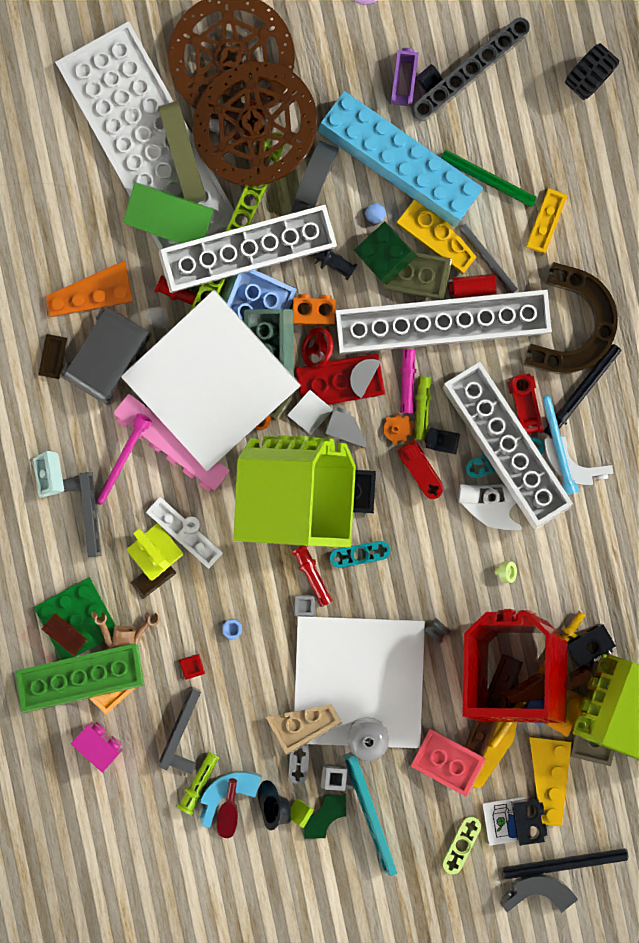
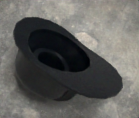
[258,780,291,831]

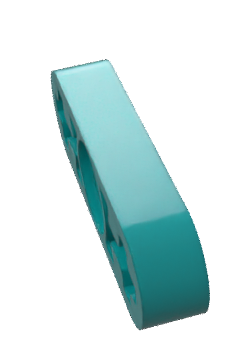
[330,541,391,568]

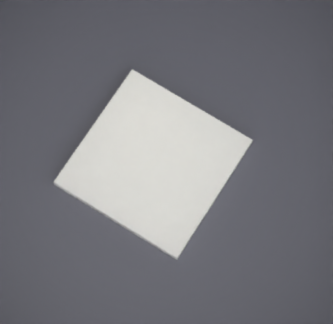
[121,290,301,471]
[294,616,425,748]

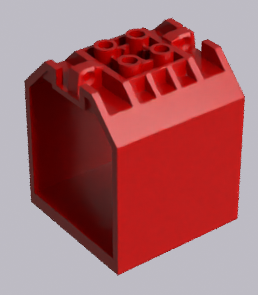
[462,609,568,723]

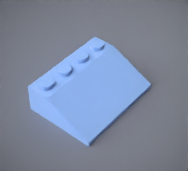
[221,270,297,322]

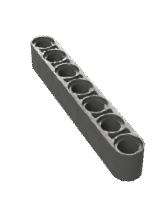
[413,17,530,121]

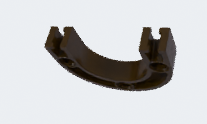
[523,262,618,374]

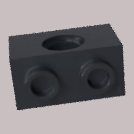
[567,623,616,668]

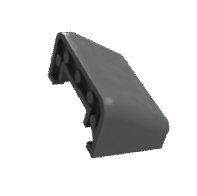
[62,307,152,405]

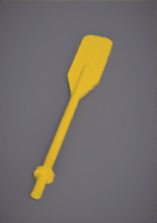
[473,611,586,788]

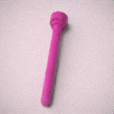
[96,413,152,505]

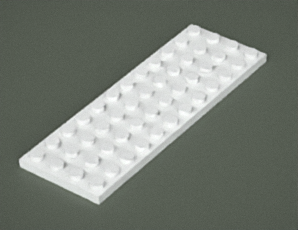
[55,21,243,250]

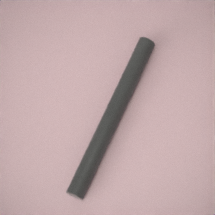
[459,224,518,293]

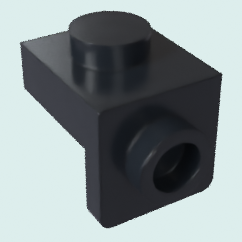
[425,427,460,455]

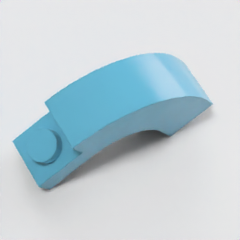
[200,771,262,828]

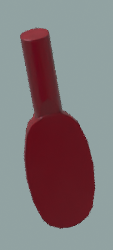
[217,778,238,839]

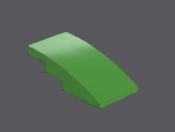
[123,182,214,244]

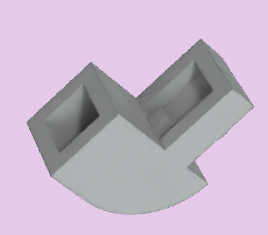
[321,765,363,791]

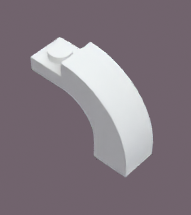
[543,437,613,485]

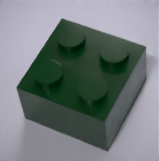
[354,221,417,285]

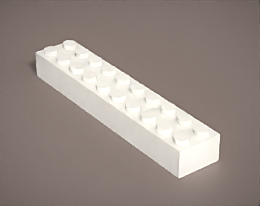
[336,290,552,355]

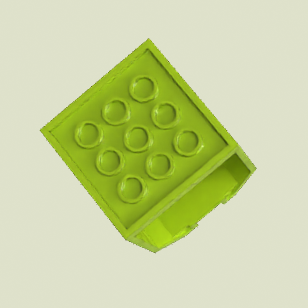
[233,435,356,547]
[573,654,639,760]

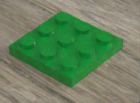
[33,577,116,660]

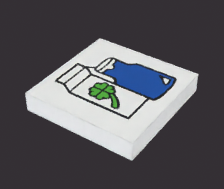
[482,796,531,846]

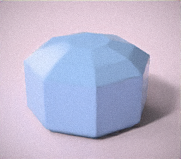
[365,203,386,225]
[222,619,242,639]

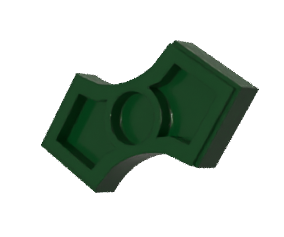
[304,794,346,839]

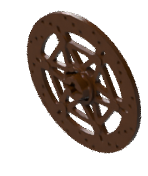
[168,0,295,121]
[193,62,317,186]

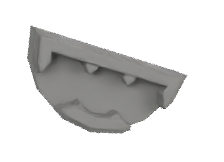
[350,359,381,398]

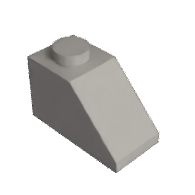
[325,408,367,448]

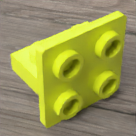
[127,523,183,581]

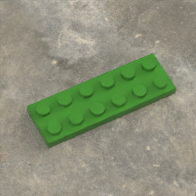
[16,643,145,713]

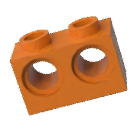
[293,294,336,326]

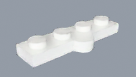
[146,497,223,569]

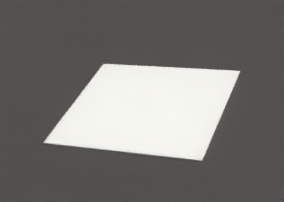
[287,390,333,435]

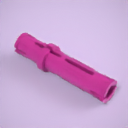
[400,349,417,413]

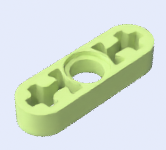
[443,816,481,874]

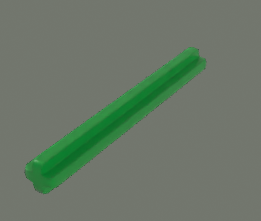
[441,150,537,207]

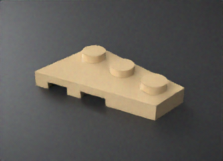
[266,704,342,755]

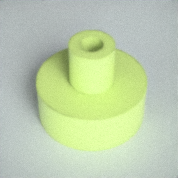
[495,561,517,583]

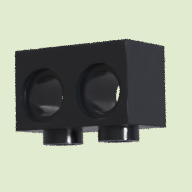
[511,797,548,846]

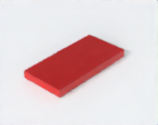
[295,353,386,405]

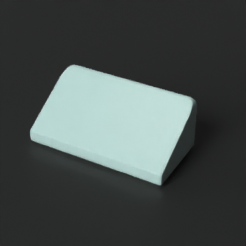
[33,451,64,498]

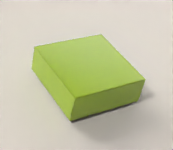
[290,798,314,828]

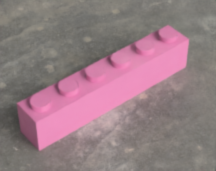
[113,394,230,491]

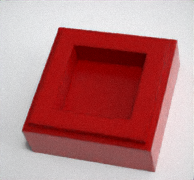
[179,654,206,680]

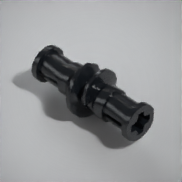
[309,249,357,281]

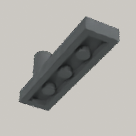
[63,472,102,558]
[158,686,201,775]

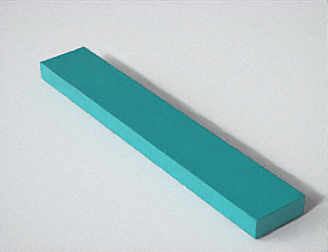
[343,752,398,876]

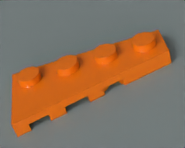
[46,260,133,317]

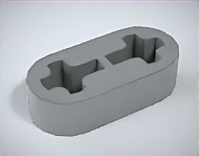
[288,745,309,784]

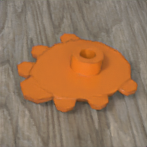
[384,414,415,445]

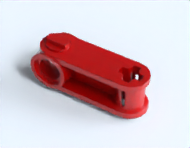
[507,373,544,434]
[396,439,444,499]

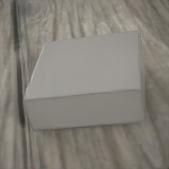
[294,595,316,617]

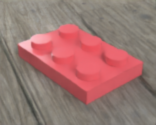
[411,729,487,797]

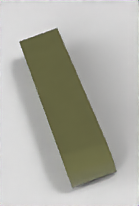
[158,101,207,203]

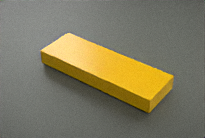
[525,188,568,255]

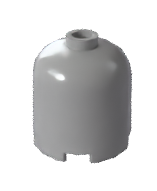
[347,717,389,761]

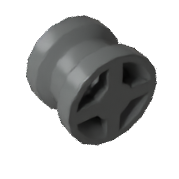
[425,618,451,644]

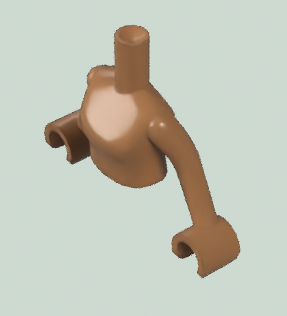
[92,611,160,649]

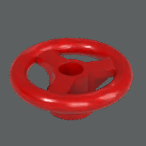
[301,327,333,369]

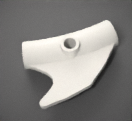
[458,483,522,530]

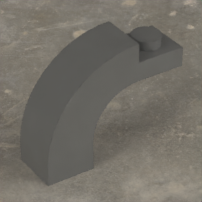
[291,140,339,213]
[500,874,578,913]

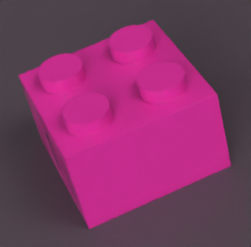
[71,722,123,773]

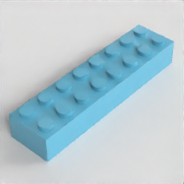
[317,91,483,228]

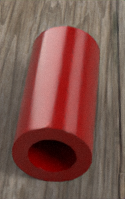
[448,274,497,299]

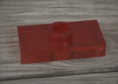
[41,613,88,656]

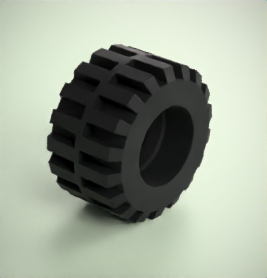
[565,43,620,100]

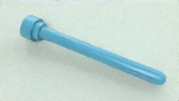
[543,395,579,495]

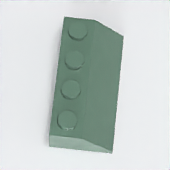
[244,309,294,394]

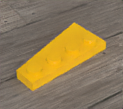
[396,199,476,275]
[529,737,572,827]

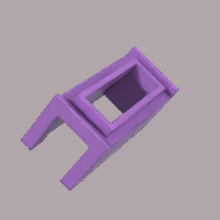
[391,48,419,106]

